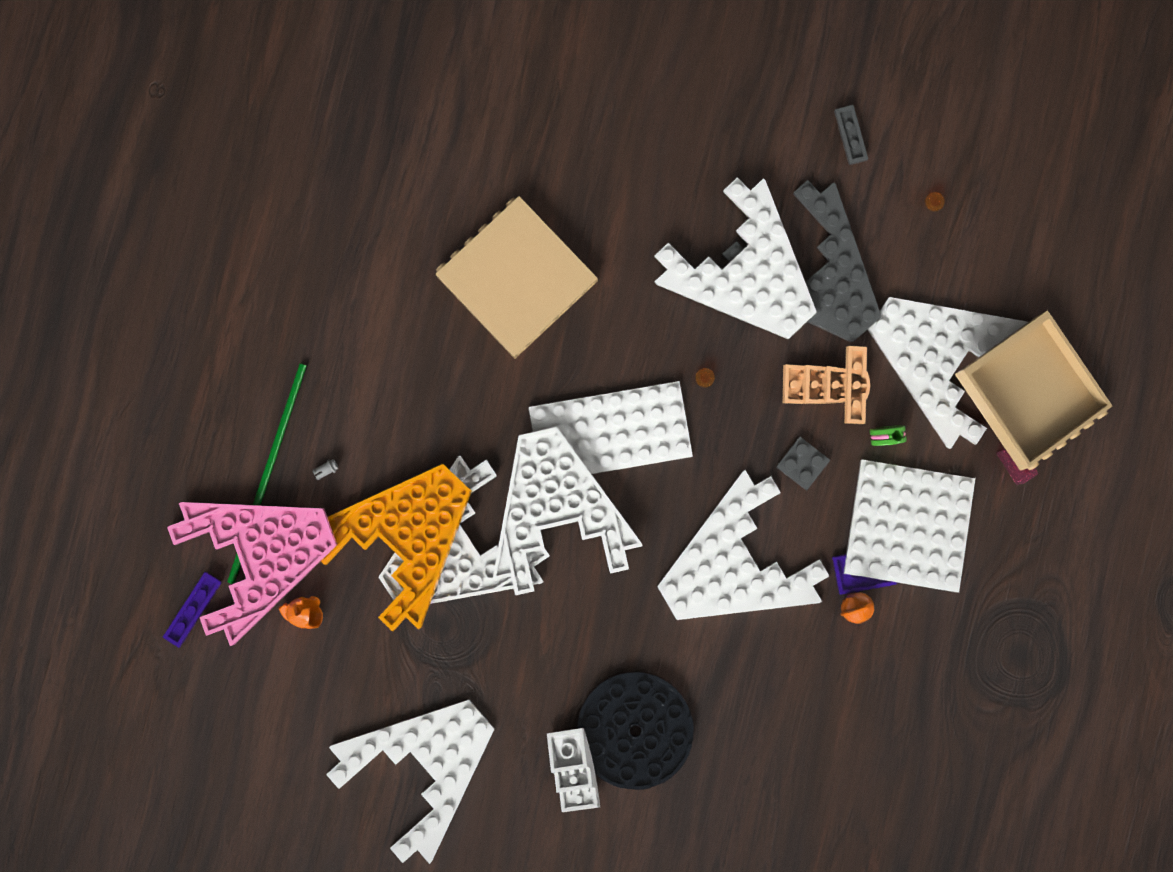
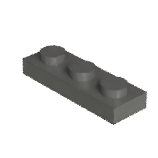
[834,105,868,165]

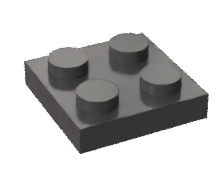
[776,437,830,490]

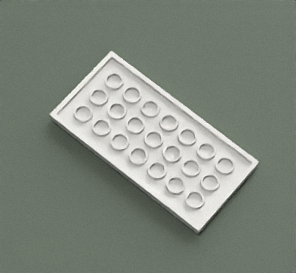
[529,381,693,474]

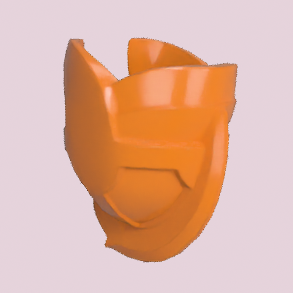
[841,592,874,624]
[278,596,323,629]

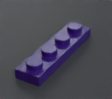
[163,572,222,648]

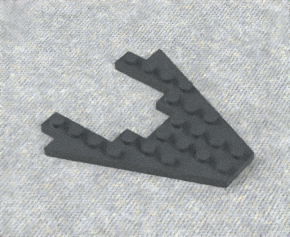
[722,180,881,343]

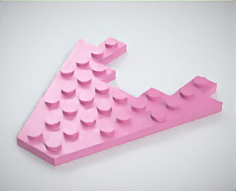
[167,502,337,646]

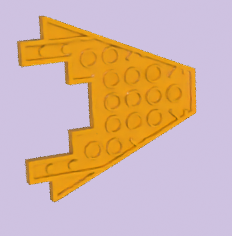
[321,464,472,631]

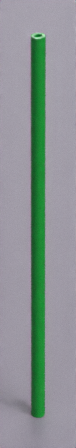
[227,364,307,584]

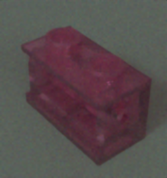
[996,448,1038,485]

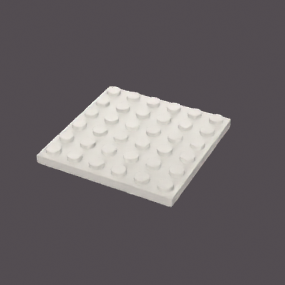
[843,460,975,593]

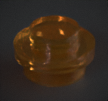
[925,192,945,211]
[695,368,715,388]

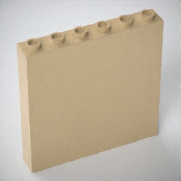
[436,196,598,359]
[955,310,1112,471]

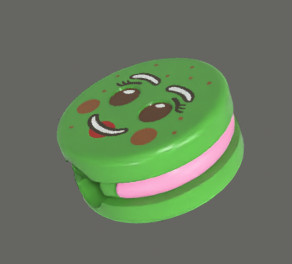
[870,425,907,446]

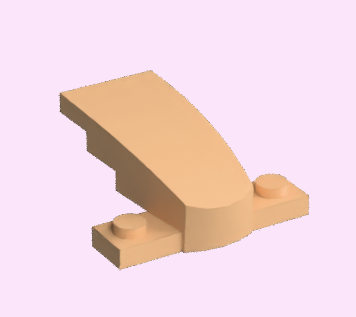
[782,346,870,424]

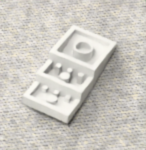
[547,728,600,812]

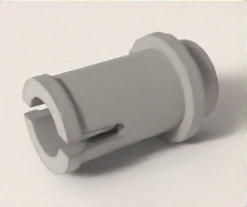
[313,459,339,480]

